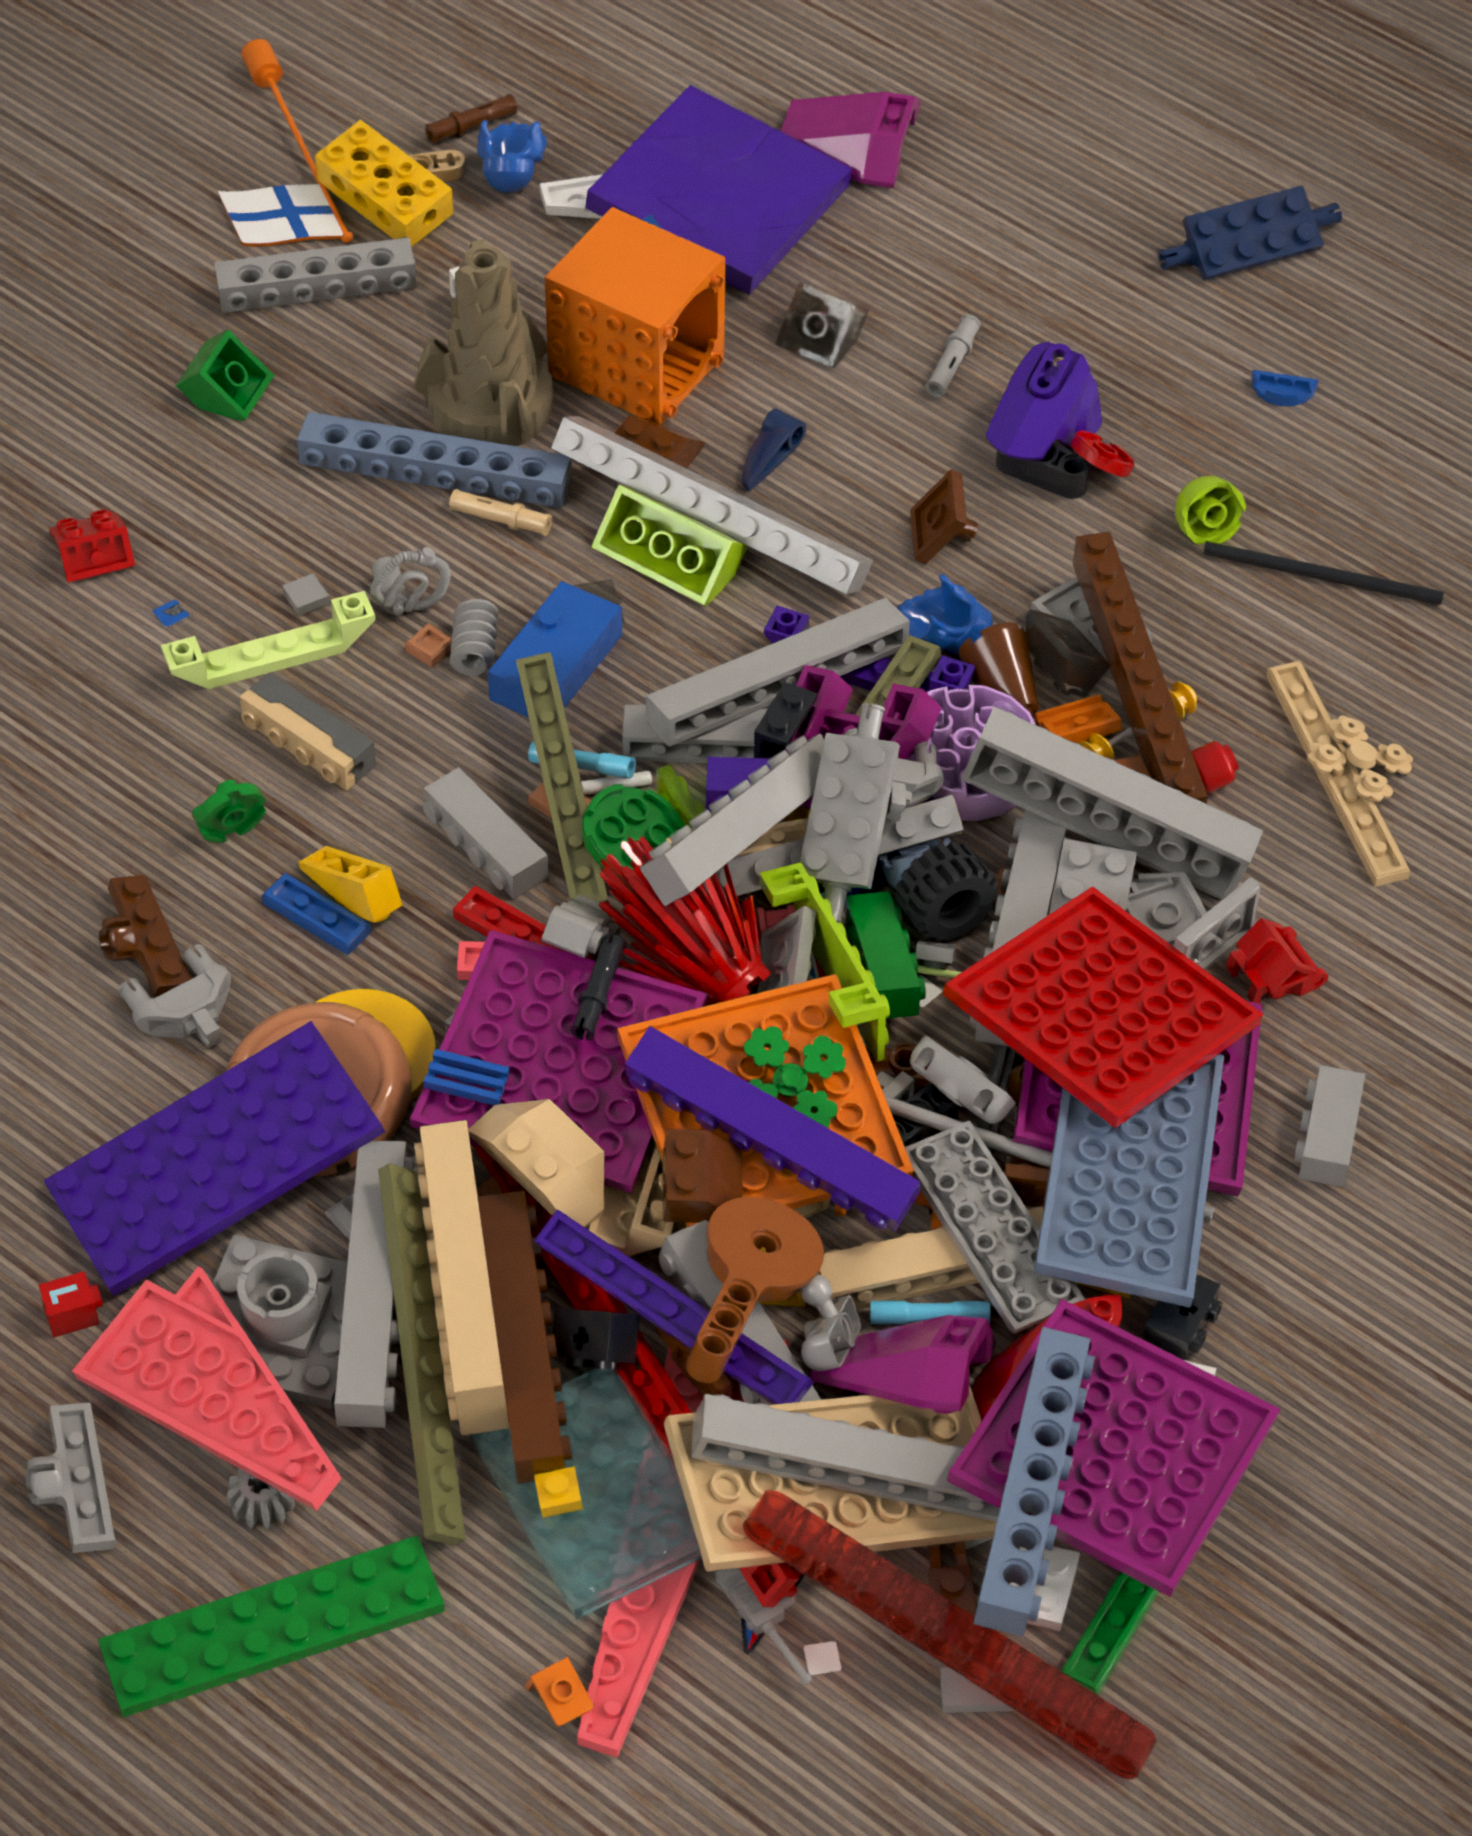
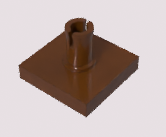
[910,469,978,564]

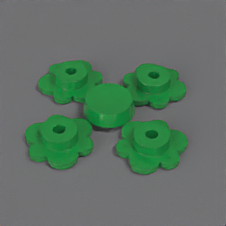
[744,1026,846,1128]

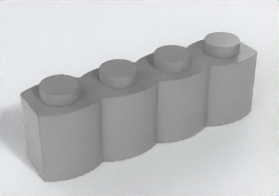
[541,894,622,959]

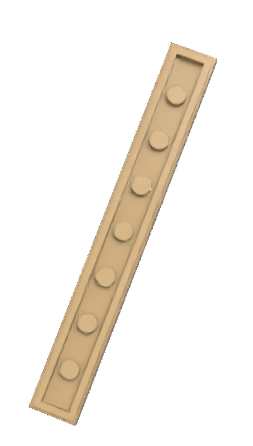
[1266,661,1410,887]

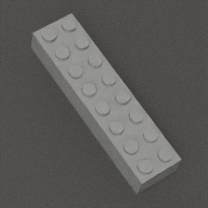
[961,706,1264,900]

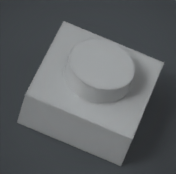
[916,940,957,968]

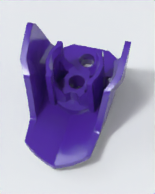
[986,341,1102,460]

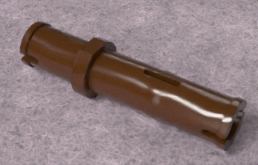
[425,94,518,144]

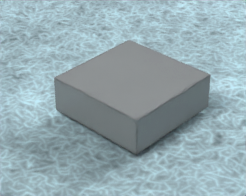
[282,573,330,616]

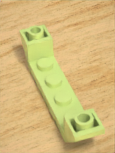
[161,591,376,689]

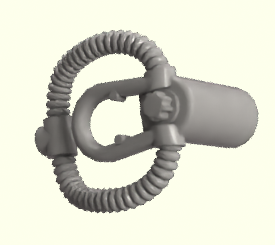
[370,547,451,616]

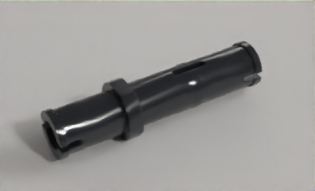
[570,934,626,1041]

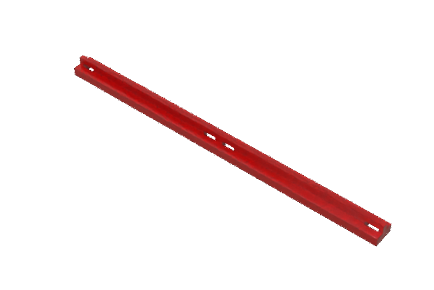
[472,1145,798,1608]

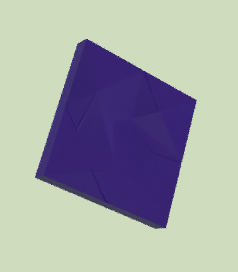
[585,85,852,295]

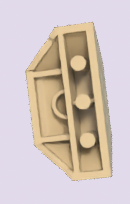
[468,1099,604,1228]

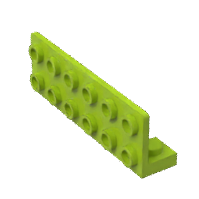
[759,862,890,1062]

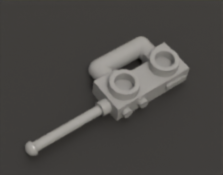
[716,1568,812,1684]

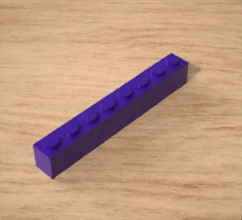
[625,1026,920,1232]

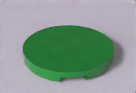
[581,784,685,870]

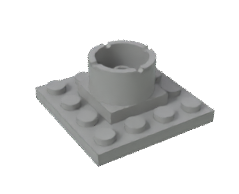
[212,1235,348,1409]

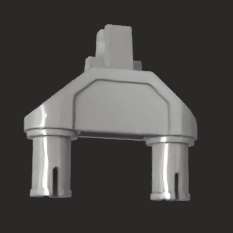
[844,728,944,821]
[118,944,231,1048]

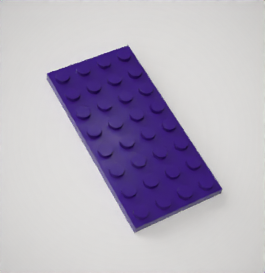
[43,1021,385,1297]

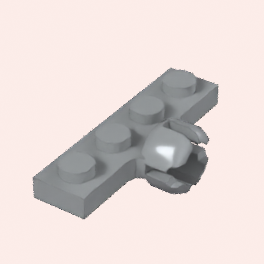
[26,1402,115,1553]

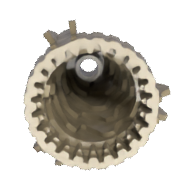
[414,239,553,446]

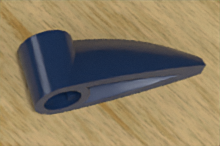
[742,408,806,491]

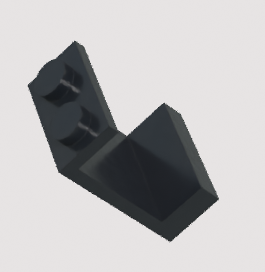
[754,682,818,759]

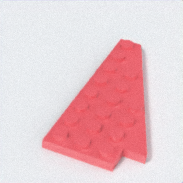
[72,1266,342,1511]

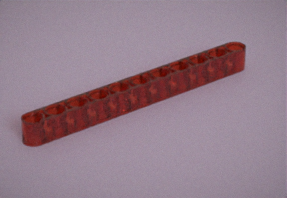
[743,1490,1156,1779]

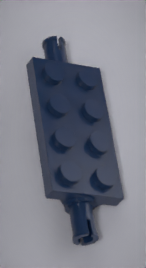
[1158,185,1342,281]

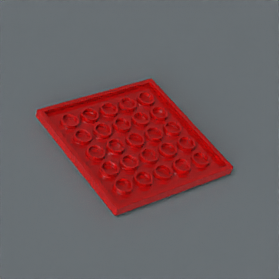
[943,886,1263,1128]

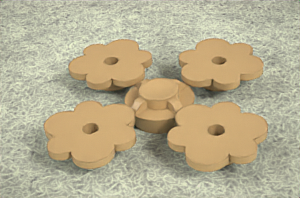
[1307,716,1413,802]

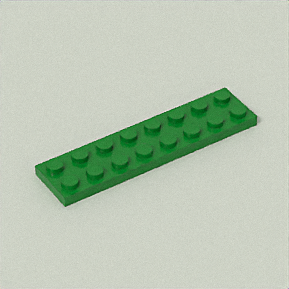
[98,1535,445,1718]

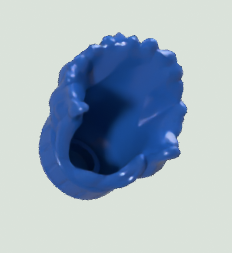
[477,120,547,193]
[897,574,993,656]

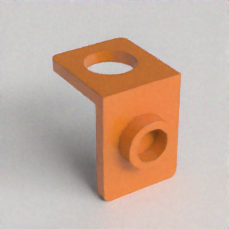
[525,1657,594,1727]

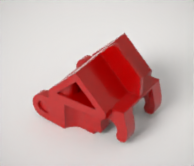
[1226,918,1329,1004]

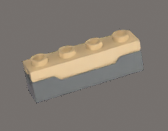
[240,672,376,791]

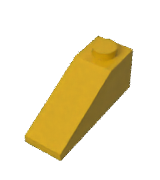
[298,846,403,923]

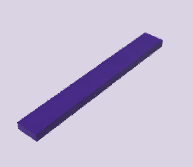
[534,1209,814,1405]

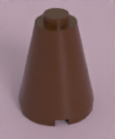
[958,622,1039,718]

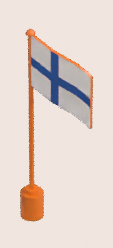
[218,39,353,246]

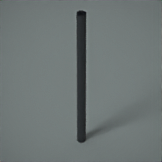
[1203,541,1444,605]

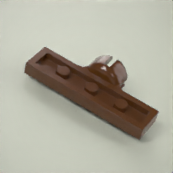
[99,875,191,997]

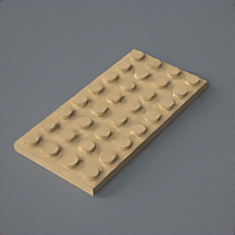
[664,1385,997,1571]

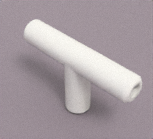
[581,753,652,795]

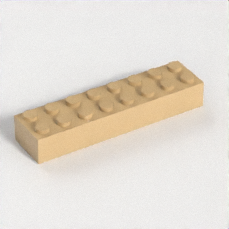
[414,1120,510,1436]

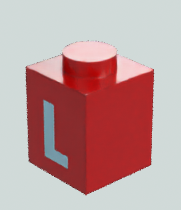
[38,1271,103,1338]

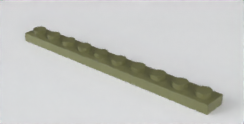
[378,1163,466,1546]

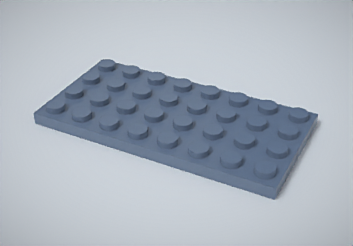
[1033,1054,1224,1308]

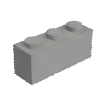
[1294,1065,1365,1187]

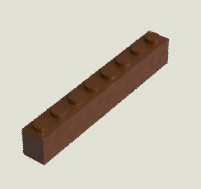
[478,1190,572,1484]

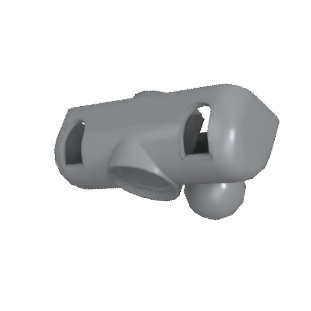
[910,1035,1016,1124]
[800,1274,861,1371]

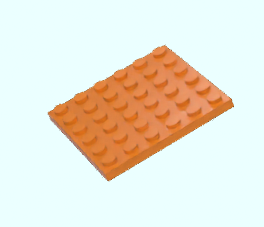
[617,974,914,1228]

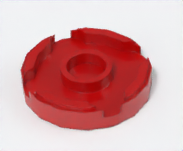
[1070,430,1135,477]

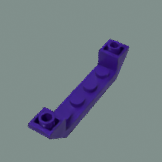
[764,606,975,693]

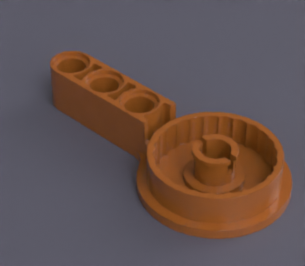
[686,1197,824,1383]

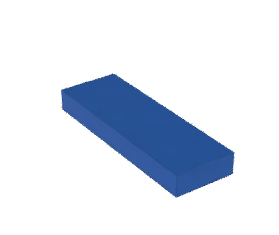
[261,873,372,955]

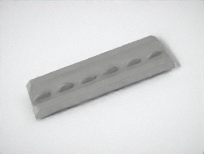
[905,1120,1085,1333]

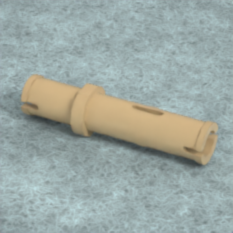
[449,489,552,536]

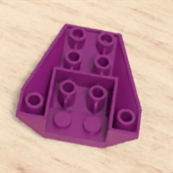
[781,91,921,189]
[811,1315,996,1414]

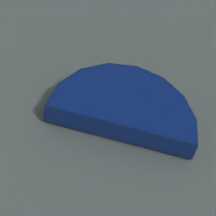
[1251,370,1319,406]

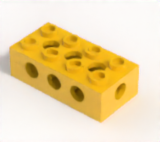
[315,119,453,247]

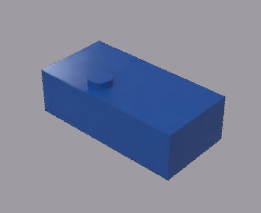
[488,581,622,717]

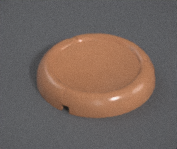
[226,1002,412,1177]

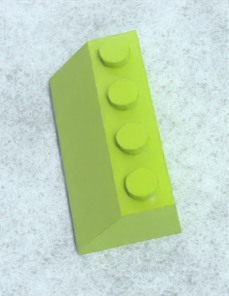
[591,484,748,606]

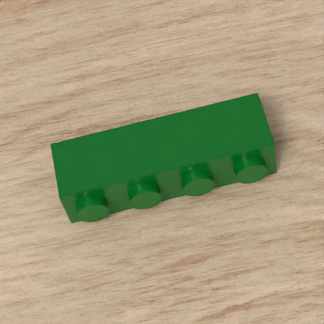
[844,891,926,1019]

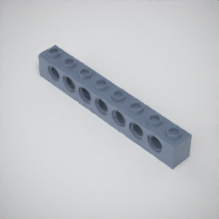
[297,412,572,508]
[973,1327,1095,1637]

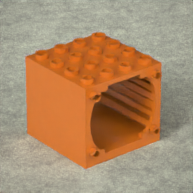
[545,207,725,424]

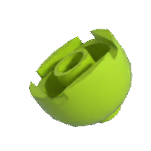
[1175,475,1246,545]

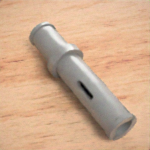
[925,314,981,397]

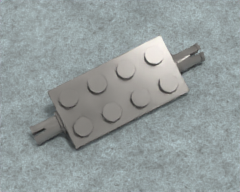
[800,703,900,923]

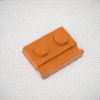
[1035,694,1122,743]

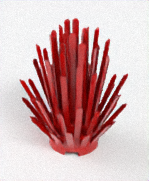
[598,836,771,1007]

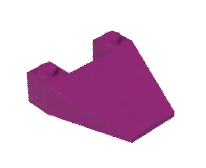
[786,665,942,809]

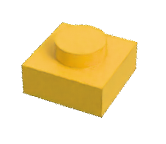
[534,1466,583,1518]

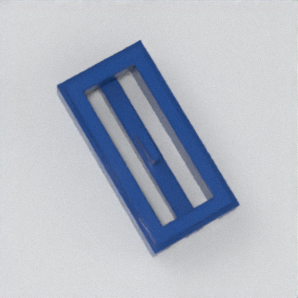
[423,1049,510,1106]

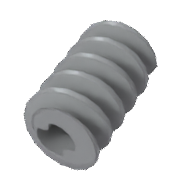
[450,599,498,676]

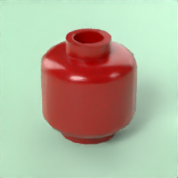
[1191,741,1239,794]

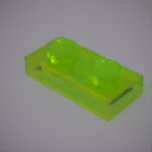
[656,764,705,828]

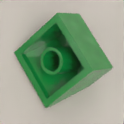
[176,329,274,421]

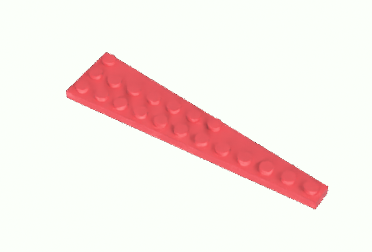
[577,1339,790,1758]

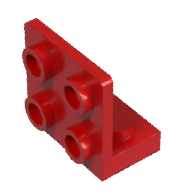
[49,509,135,582]

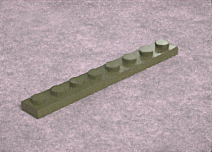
[516,652,609,903]

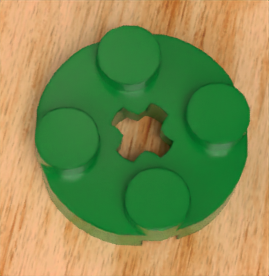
[192,779,266,843]

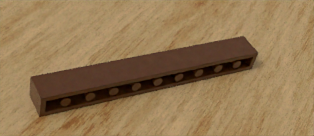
[1073,531,1208,804]

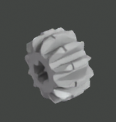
[226,1469,295,1530]

